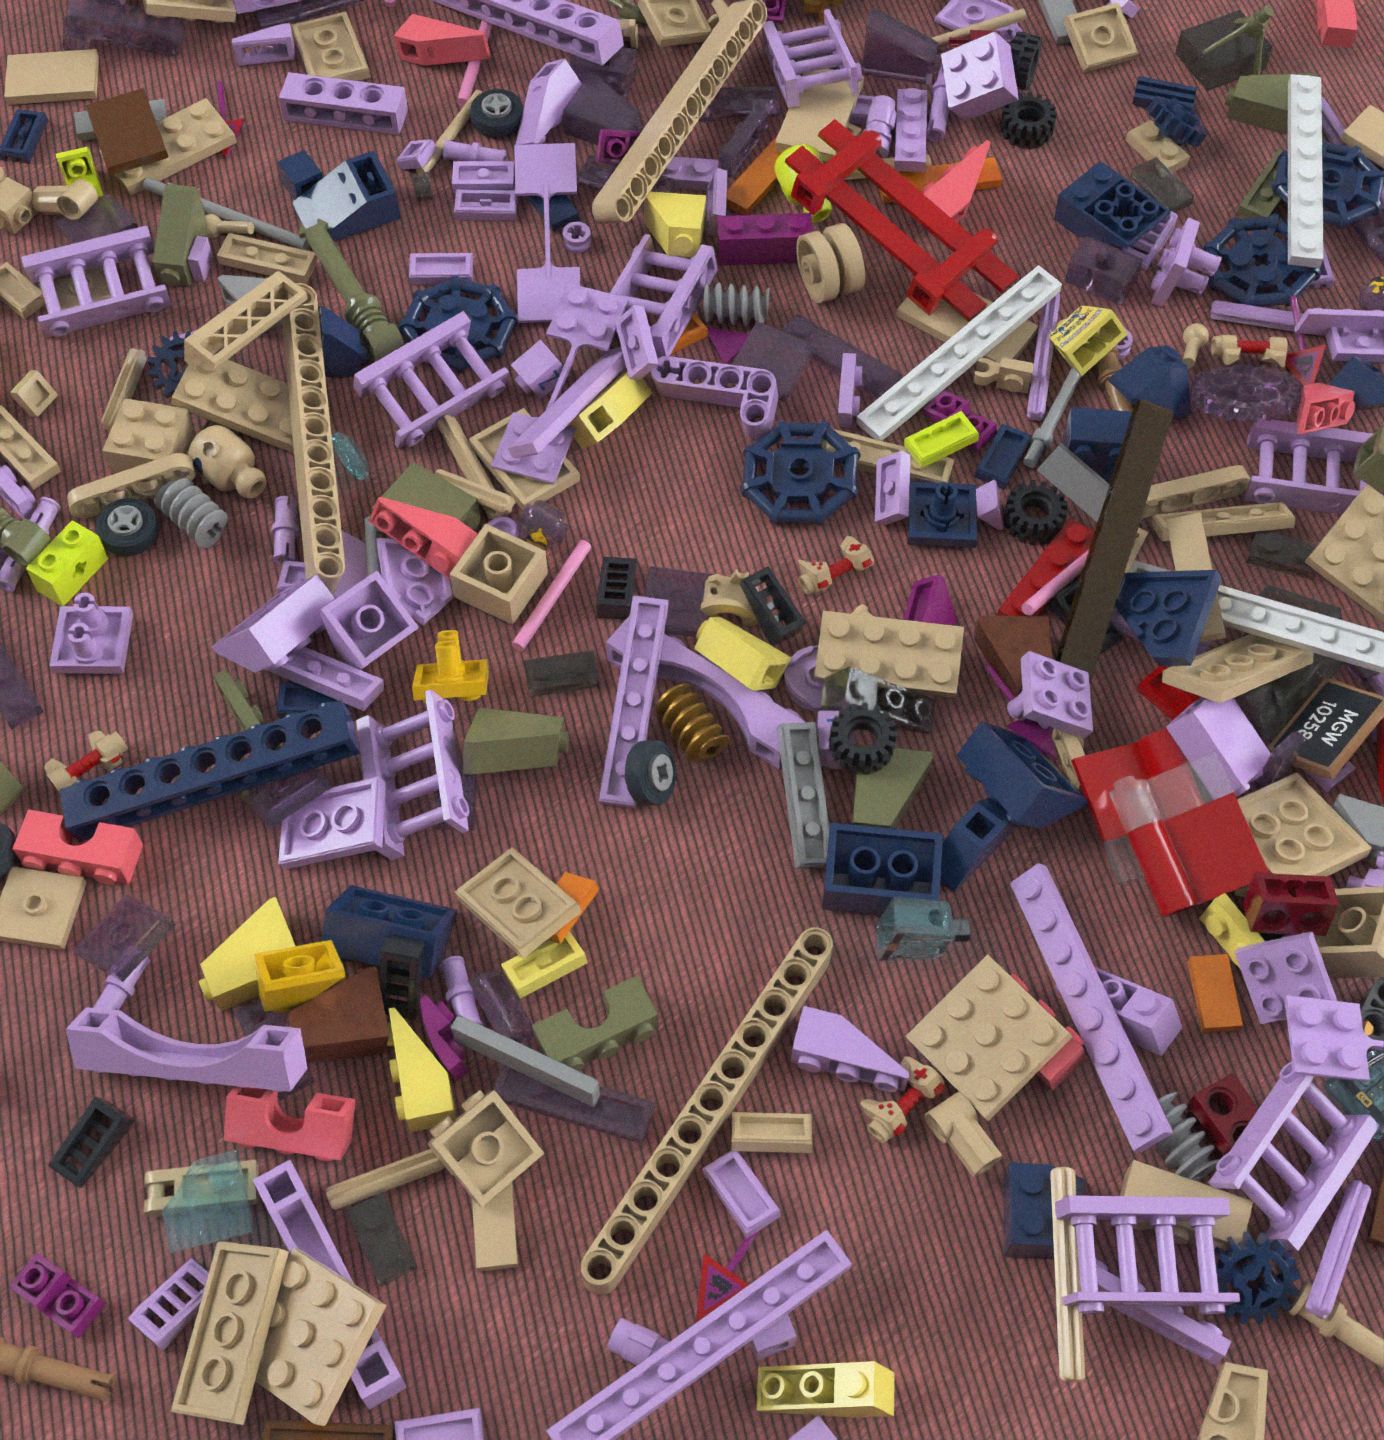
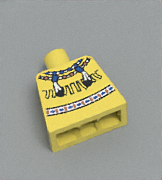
[1049,306,1128,376]

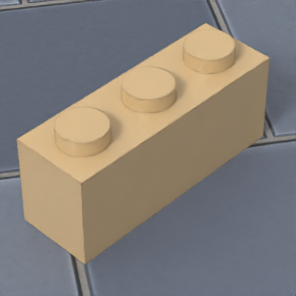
[1120,1160,1253,1258]

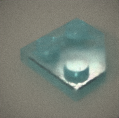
[162,1150,255,1253]

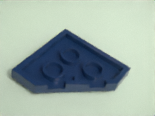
[1115,570,1222,666]

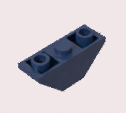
[940,797,1017,893]

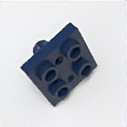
[908,482,977,548]

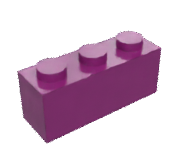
[717,213,813,266]

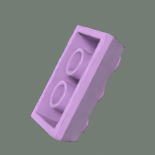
[211,574,335,673]

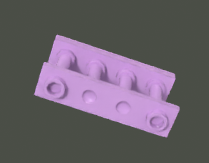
[762,9,862,108]
[21,226,172,338]
[610,234,718,358]
[354,311,509,450]
[1244,417,1384,515]
[356,690,469,860]
[1208,1061,1380,1251]
[1055,1195,1240,1314]

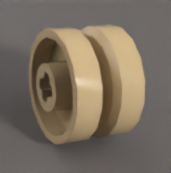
[796,223,865,303]

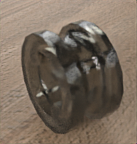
[413,172,433,202]

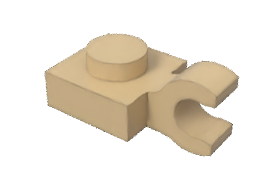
[973,357,1034,394]

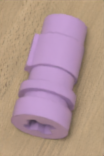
[863,95,897,158]
[607,1318,674,1366]

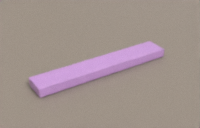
[508,347,626,458]
[599,595,669,809]

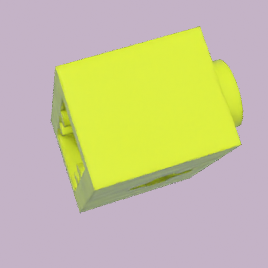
[26,520,109,606]

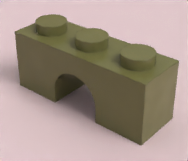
[532,976,659,1071]

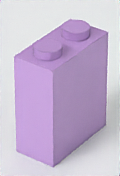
[1166,697,1273,800]

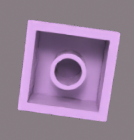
[941,32,1019,121]

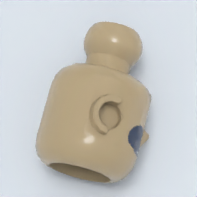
[188,425,266,498]

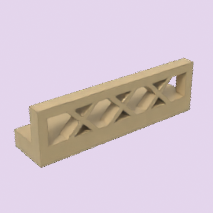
[184,271,307,369]

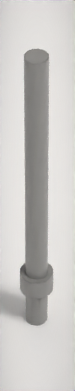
[143,178,309,250]
[1023,368,1082,468]

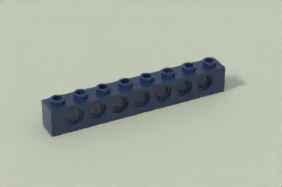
[60,700,361,842]

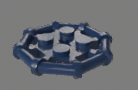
[1271,141,1384,229]
[1203,213,1321,307]
[398,276,518,373]
[740,420,861,526]

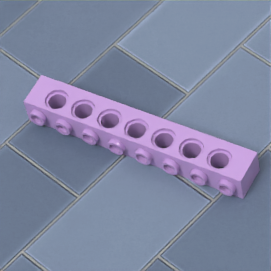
[431,0,624,65]

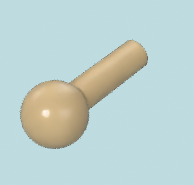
[205,214,254,238]
[1182,323,1209,368]

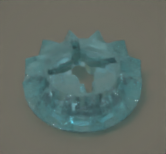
[332,431,369,480]

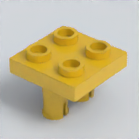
[412,630,489,704]

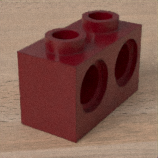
[1243,873,1339,936]
[1186,1072,1281,1160]

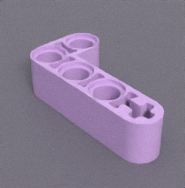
[651,356,778,440]

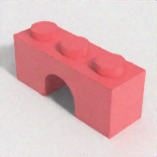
[13,809,143,885]
[223,1086,355,1161]

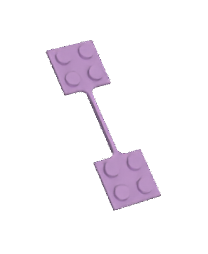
[514,143,580,323]
[491,283,628,485]
[1284,995,1384,1082]

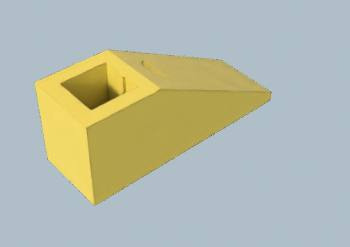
[567,371,653,448]
[387,1008,457,1132]
[756,1361,894,1418]

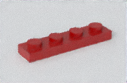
[997,518,1094,616]

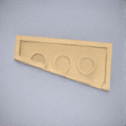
[1197,1362,1268,1440]

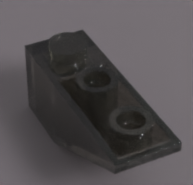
[820,666,935,734]

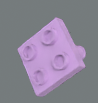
[1150,218,1221,307]
[49,593,133,674]
[1007,651,1093,739]
[1234,932,1337,1024]

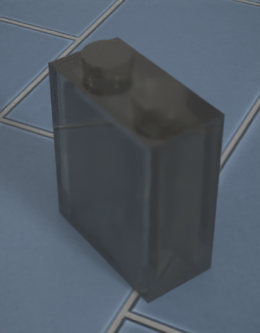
[1175,10,1273,91]

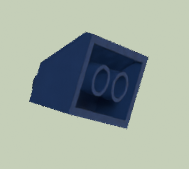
[956,721,1088,829]
[822,822,943,921]
[321,885,457,979]

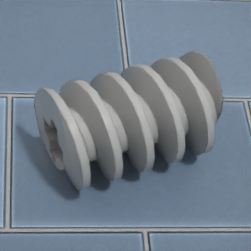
[703,281,770,328]
[154,478,228,549]
[1155,1092,1220,1181]

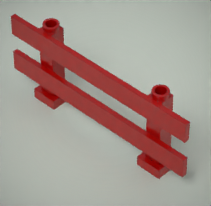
[785,119,1019,322]

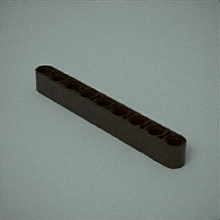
[1055,398,1173,684]

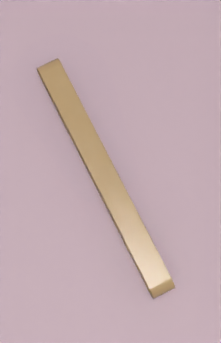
[592,0,767,225]
[282,283,345,594]
[581,928,833,1295]

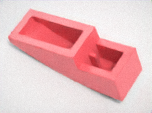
[1317,0,1357,48]

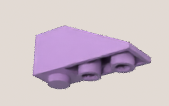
[515,59,584,145]
[1055,967,1183,1056]
[791,1006,909,1092]

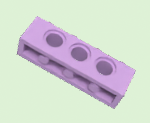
[279,72,408,135]

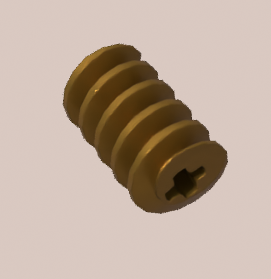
[655,683,730,763]

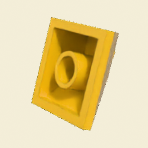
[254,940,345,1013]

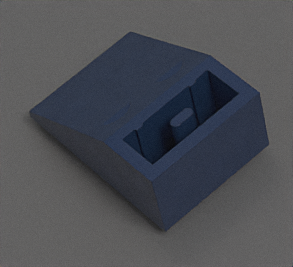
[292,151,401,241]
[1054,161,1171,249]

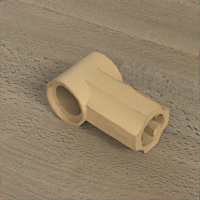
[32,179,98,220]
[925,1092,1002,1178]

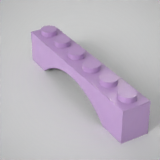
[606,616,805,770]
[66,1007,307,1092]
[253,1160,407,1410]

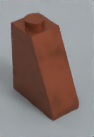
[974,616,1052,697]
[286,967,389,1063]

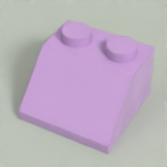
[319,570,419,670]

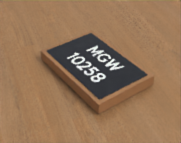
[1267,678,1384,780]

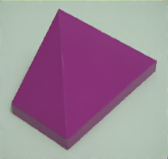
[903,574,958,626]

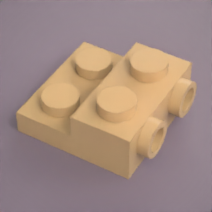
[427,1090,545,1207]

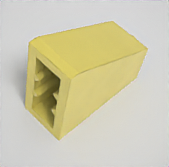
[644,192,706,257]
[694,617,792,691]
[199,897,295,1012]

